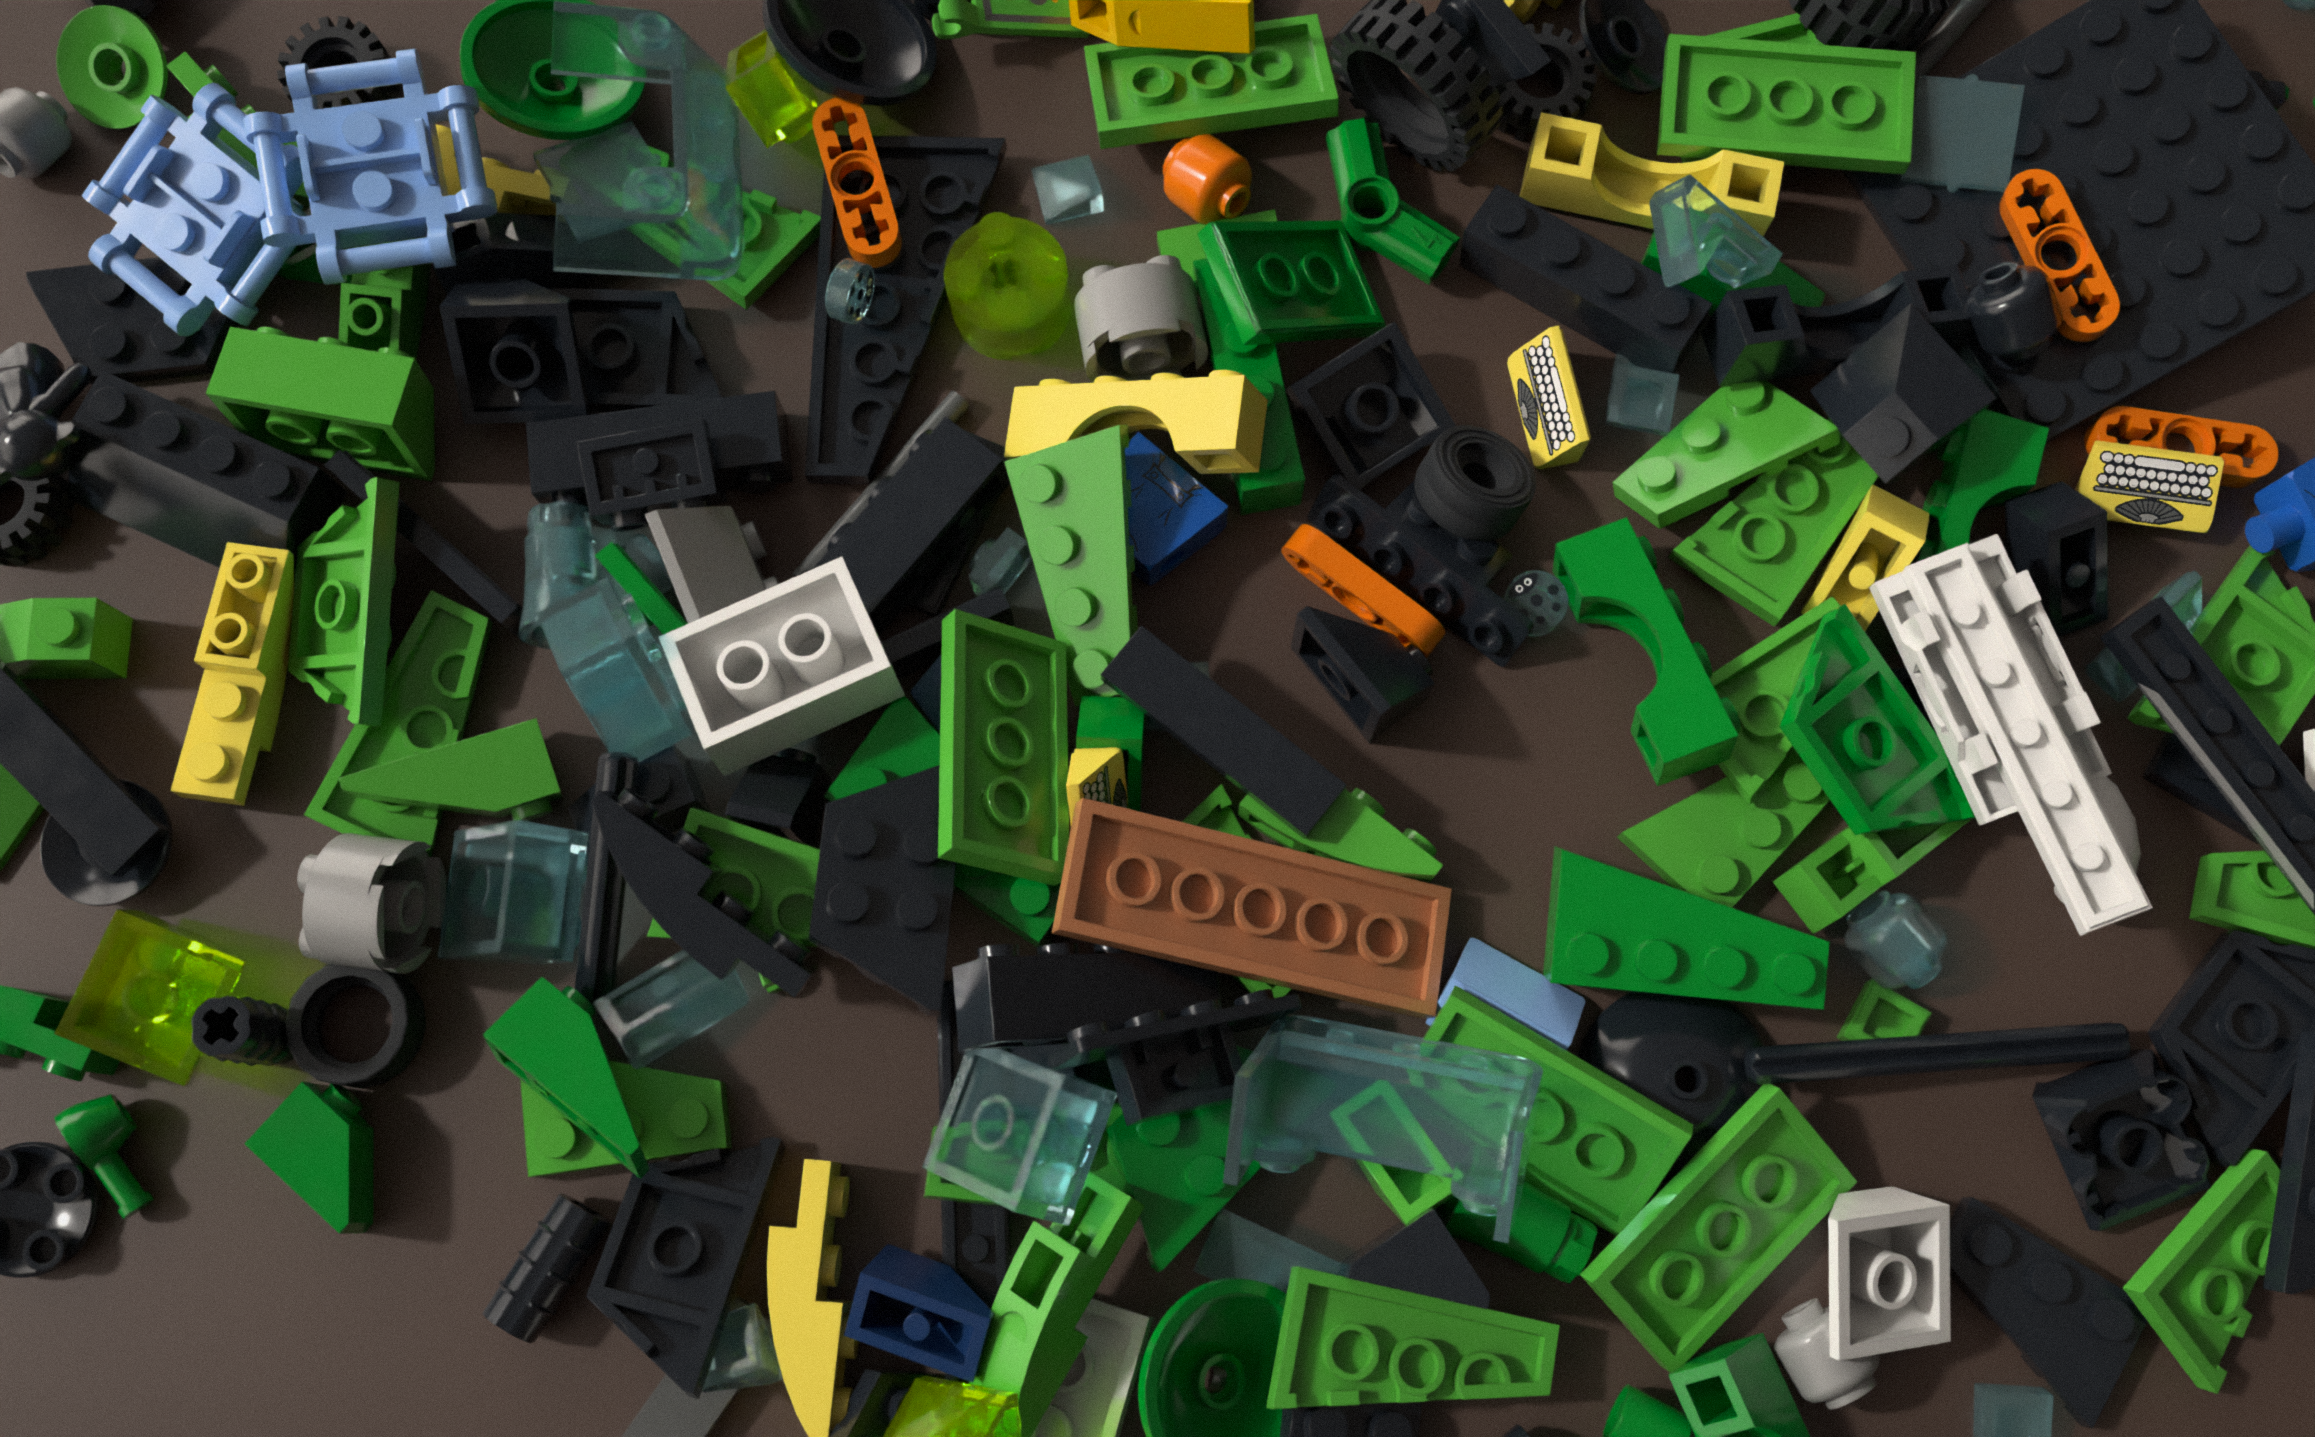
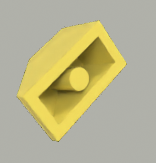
[1801,484,1930,631]

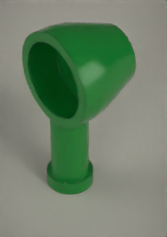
[54,1094,155,1220]

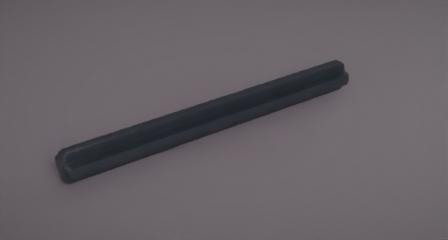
[1744,1022,2131,1085]

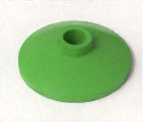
[56,5,168,129]

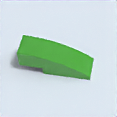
[1772,819,1972,934]

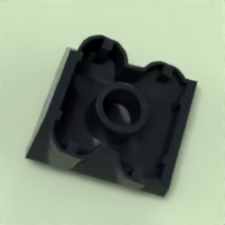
[2032,1050,2212,1231]

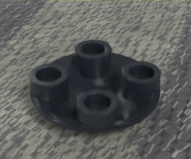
[0,1142,98,1278]

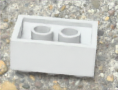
[659,557,905,776]

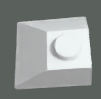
[1828,1186,1951,1361]

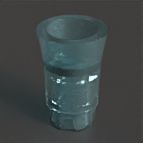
[518,501,610,650]

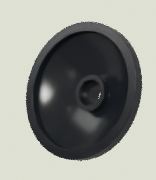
[762,0,937,106]
[1577,991,1775,1183]

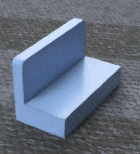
[1425,938,1585,1050]

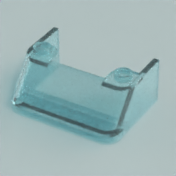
[551,1,745,281]
[1223,1015,1543,1243]

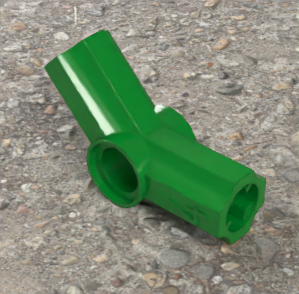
[1326,118,1460,285]

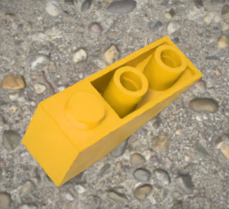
[1068,0,1255,54]

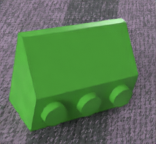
[206,327,435,481]

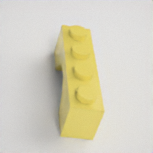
[1520,112,1784,246]
[1004,370,1268,474]

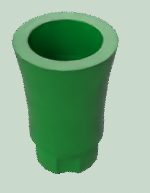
[1437,1146,1597,1284]

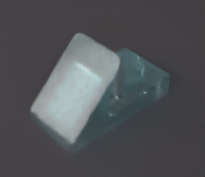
[1649,174,1783,289]

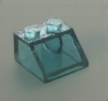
[438,820,588,965]
[922,1048,1117,1226]

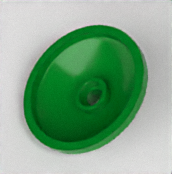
[459,0,646,140]
[1138,1277,1287,1437]

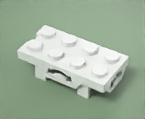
[1869,534,2112,826]

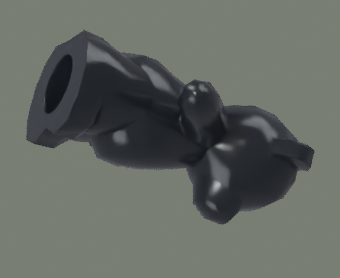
[0,342,92,485]

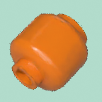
[1163,134,1252,224]

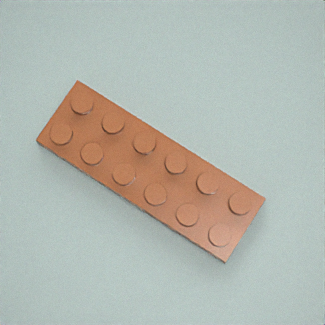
[1051,798,1452,1019]

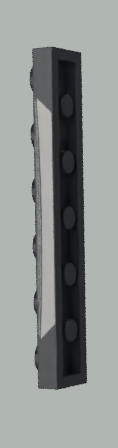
[2100,596,2315,915]

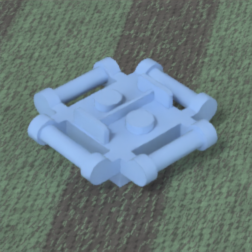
[243,48,497,285]
[82,83,308,336]

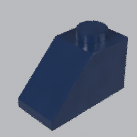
[844,1244,994,1383]

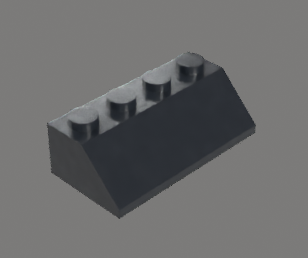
[68,370,347,585]

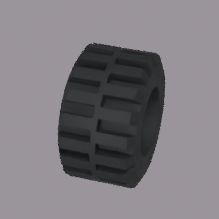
[1789,0,1955,52]

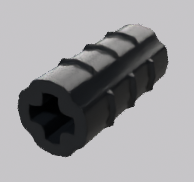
[191,996,294,1066]
[482,1193,611,1343]

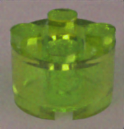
[944,212,1071,360]

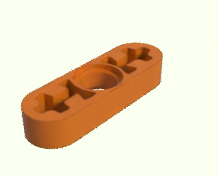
[812,98,902,268]
[2000,169,2120,342]
[2084,406,2278,488]
[1281,524,1446,658]

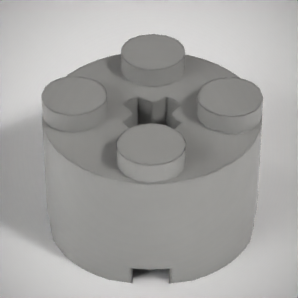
[1074,255,1208,383]
[297,833,447,974]

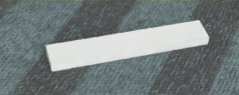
[1901,543,2153,936]

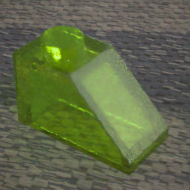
[725,29,817,148]

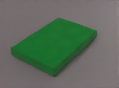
[1197,220,1386,345]

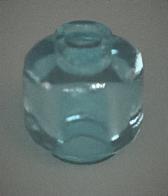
[1845,890,1947,989]

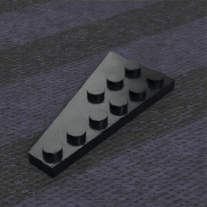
[805,135,1007,485]

